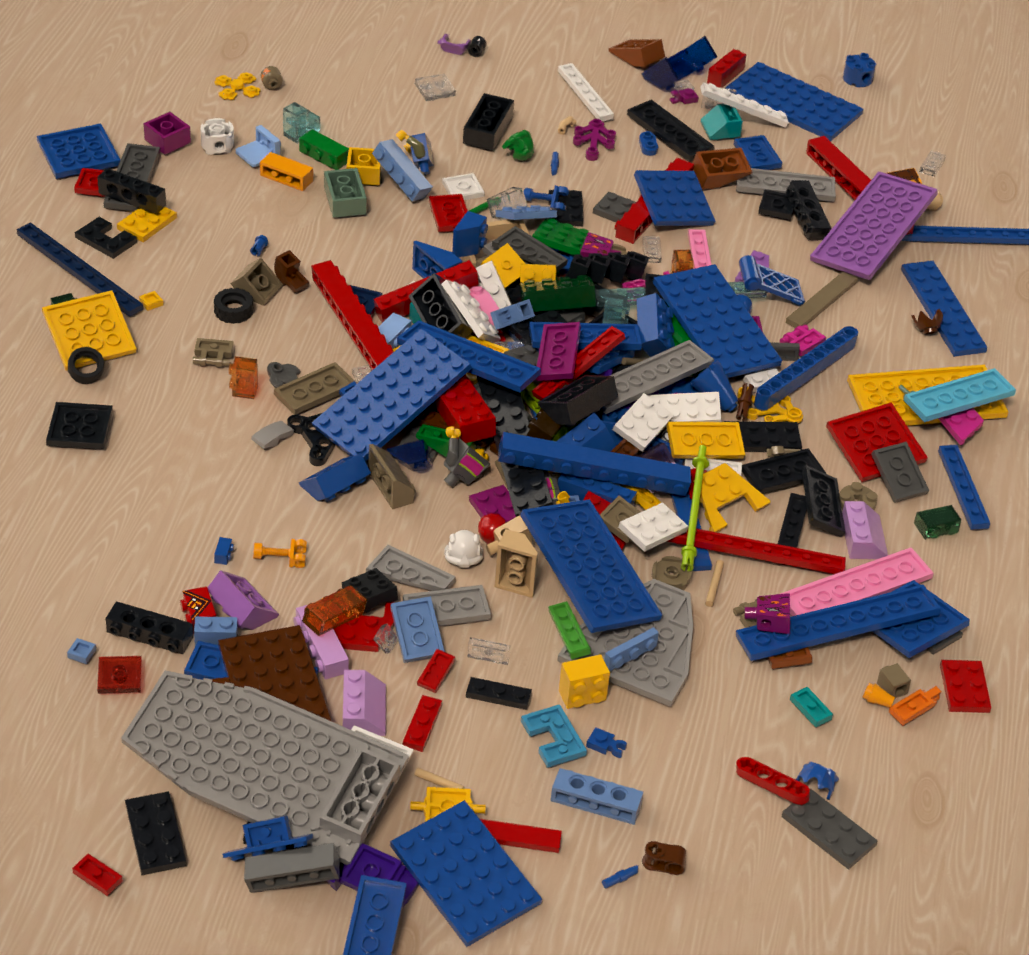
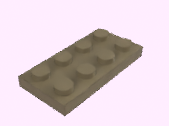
[274,362,356,415]

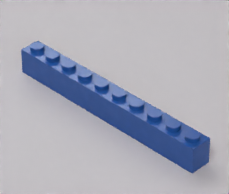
[498,432,691,496]

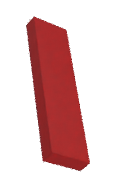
[480,819,562,853]

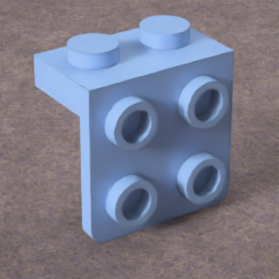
[235,125,281,167]

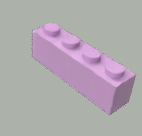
[293,602,349,680]

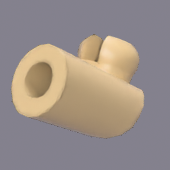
[558,116,577,134]

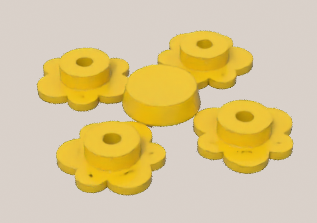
[214,73,260,100]

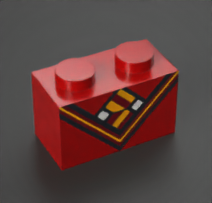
[180,586,216,634]

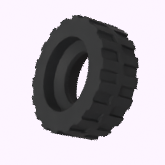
[214,288,253,324]

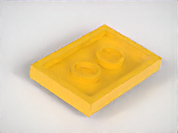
[117,207,177,243]

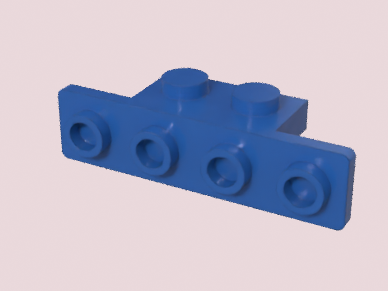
[222,815,314,861]

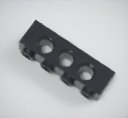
[97,168,166,214]
[786,180,831,240]
[105,601,193,654]

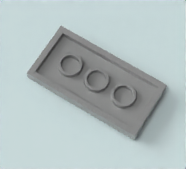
[403,585,491,626]

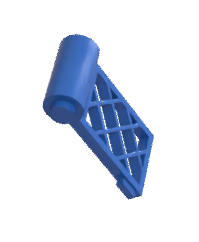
[739,255,805,306]

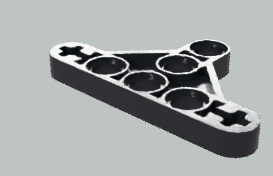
[287,413,336,466]

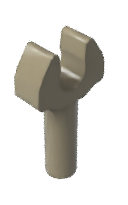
[767,446,800,457]

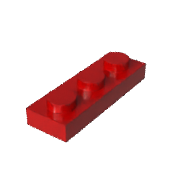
[403,695,442,752]

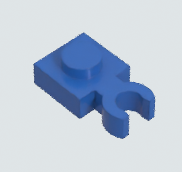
[586,727,627,758]

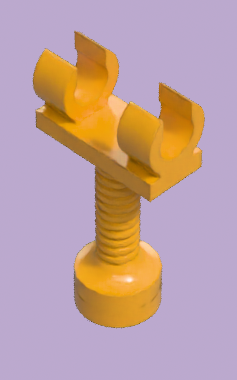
[253,539,307,568]

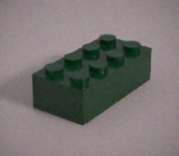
[520,275,596,312]

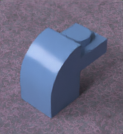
[490,299,535,330]

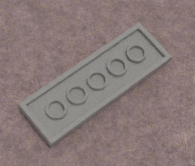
[736,168,835,202]

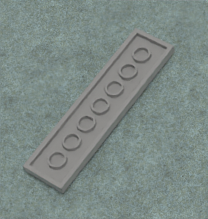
[600,340,714,414]

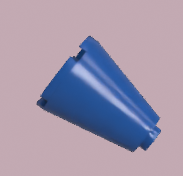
[689,360,738,412]

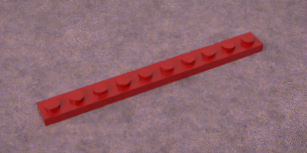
[667,528,846,574]

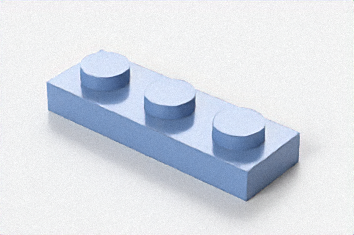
[604,627,659,671]

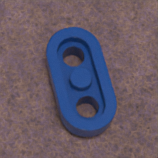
[639,131,658,156]

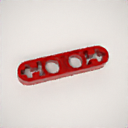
[736,757,810,805]

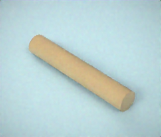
[414,767,464,789]

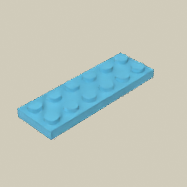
[904,368,1016,422]

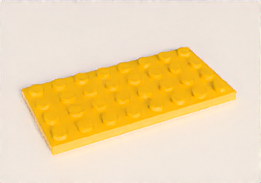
[847,364,1008,426]

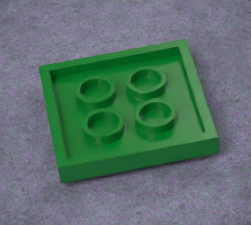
[532,218,589,255]

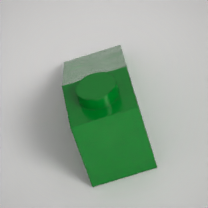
[416,424,476,457]

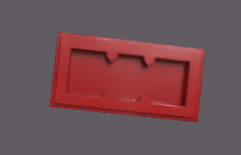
[417,649,455,693]

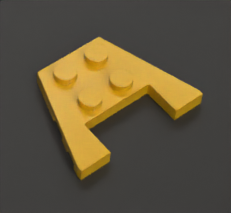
[694,463,771,532]

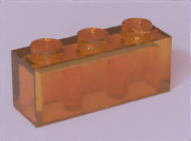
[302,585,367,636]

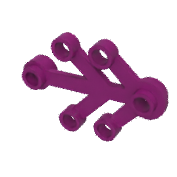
[573,119,616,161]

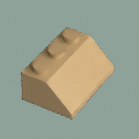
[495,529,538,598]

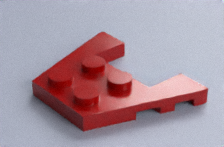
[325,596,396,652]

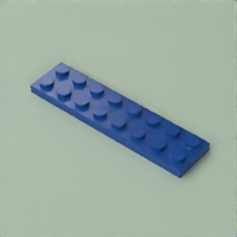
[901,261,987,357]
[397,320,541,393]

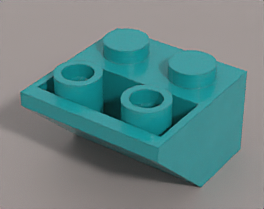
[700,104,743,140]

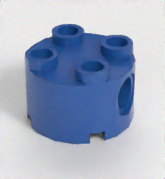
[843,53,876,87]

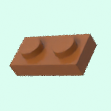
[767,647,812,669]

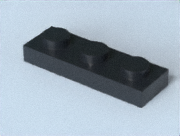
[466,677,532,710]

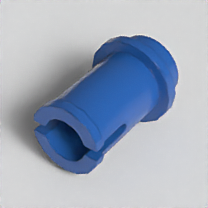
[250,235,268,256]

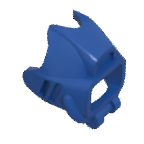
[796,761,839,800]

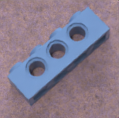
[551,768,643,825]

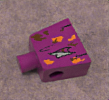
[580,232,622,257]
[745,593,790,634]

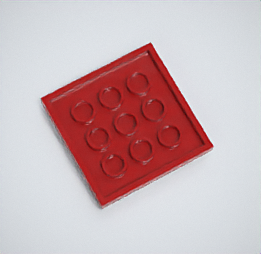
[826,402,928,482]

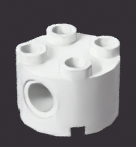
[200,118,234,155]

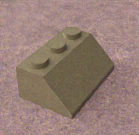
[368,444,416,510]

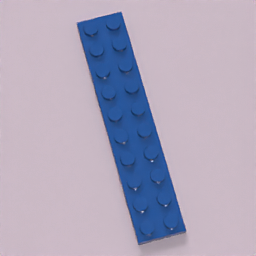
[736,584,941,661]

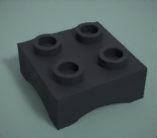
[341,568,398,614]

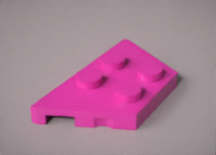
[938,408,984,445]

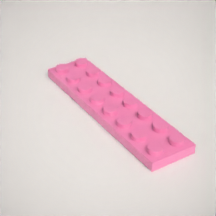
[780,547,934,616]

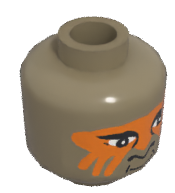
[261,66,283,90]

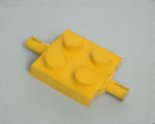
[410,787,486,822]

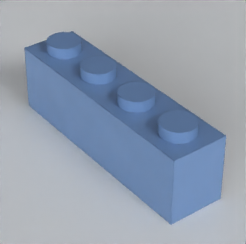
[372,139,433,201]

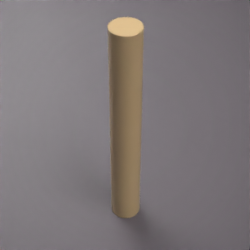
[705,560,724,607]

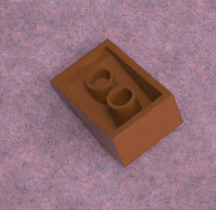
[608,39,665,69]
[693,148,752,190]

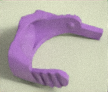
[437,33,471,55]

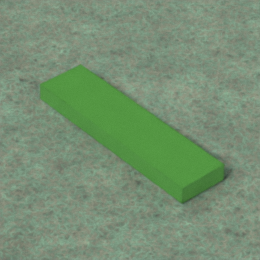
[548,601,591,659]

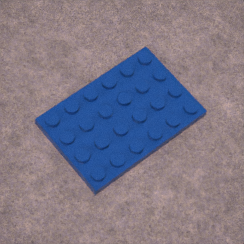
[390,800,542,947]

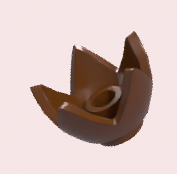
[911,308,943,334]

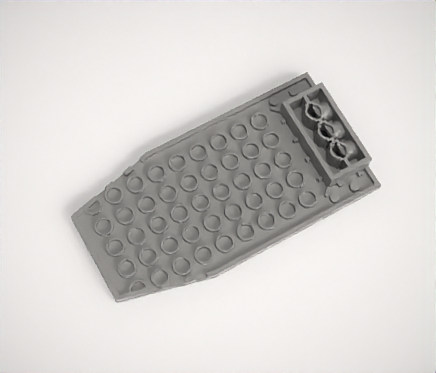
[121,671,409,865]

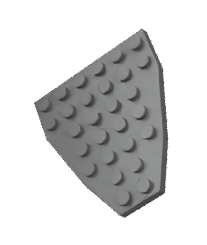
[557,579,693,707]

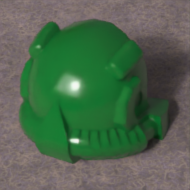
[502,130,534,161]

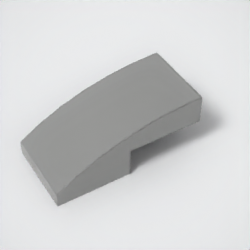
[251,421,294,449]

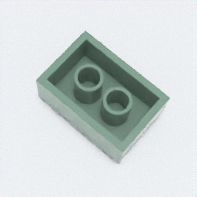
[324,168,367,218]

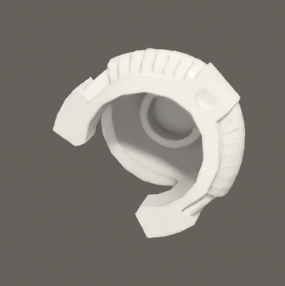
[444,530,483,568]

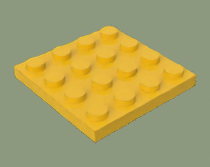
[42,290,137,370]

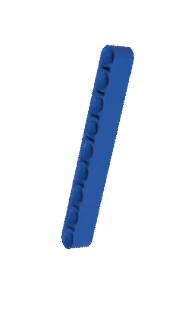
[754,326,858,410]

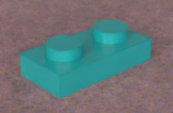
[790,687,833,728]

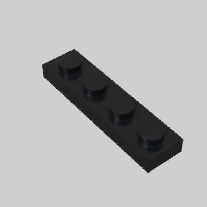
[777,493,807,548]

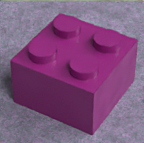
[143,112,191,155]

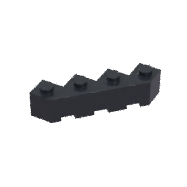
[566,251,650,285]

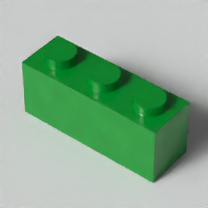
[299,129,349,170]

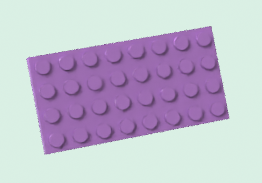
[810,171,938,280]

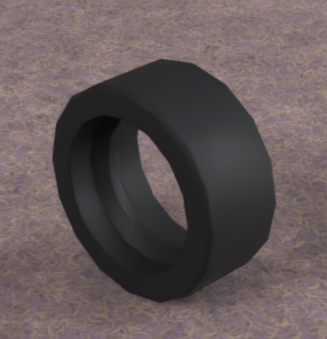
[68,347,104,384]

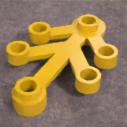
[737,387,803,424]

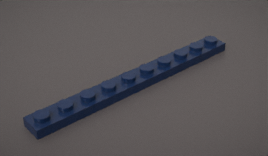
[17,222,143,317]

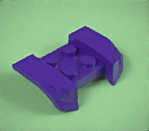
[328,843,419,907]

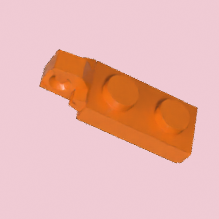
[889,686,942,725]

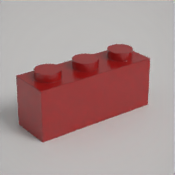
[707,49,747,89]

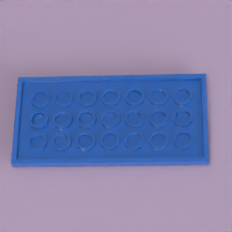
[725,62,864,141]
[653,264,782,378]
[312,329,472,461]
[520,499,662,633]

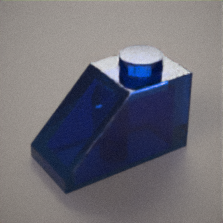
[387,439,432,472]

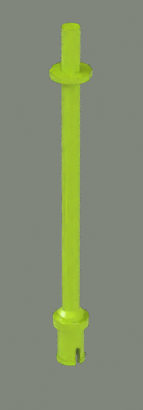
[681,445,709,572]

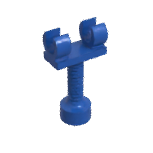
[523,185,569,210]

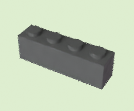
[244,843,340,893]

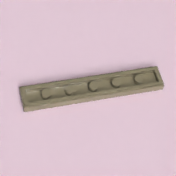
[786,272,858,328]

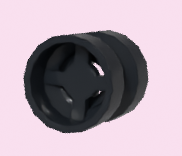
[467,36,487,57]

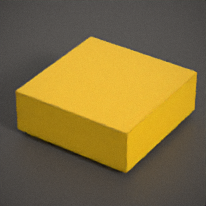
[139,291,164,311]

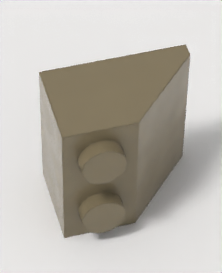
[230,258,283,305]

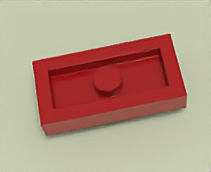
[72,854,123,896]

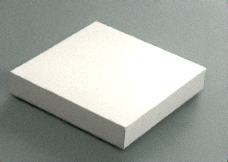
[442,173,485,200]

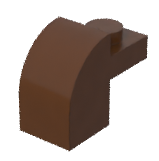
[274,250,309,293]

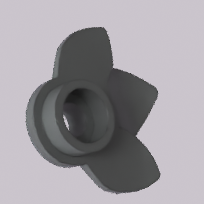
[267,362,301,388]

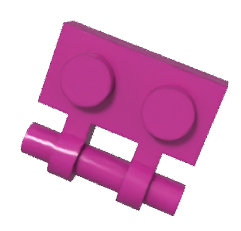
[780,324,826,357]

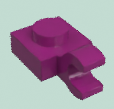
[669,88,699,104]

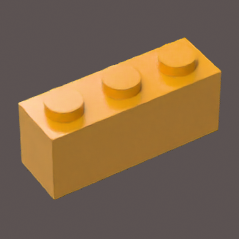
[260,152,313,191]

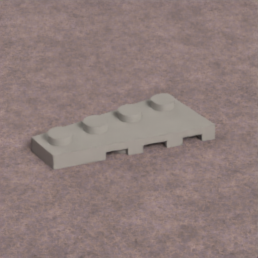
[366,545,456,591]

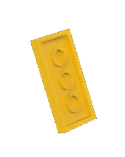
[666,422,745,459]

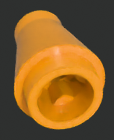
[862,683,895,708]

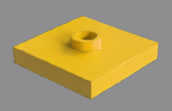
[481,243,526,289]

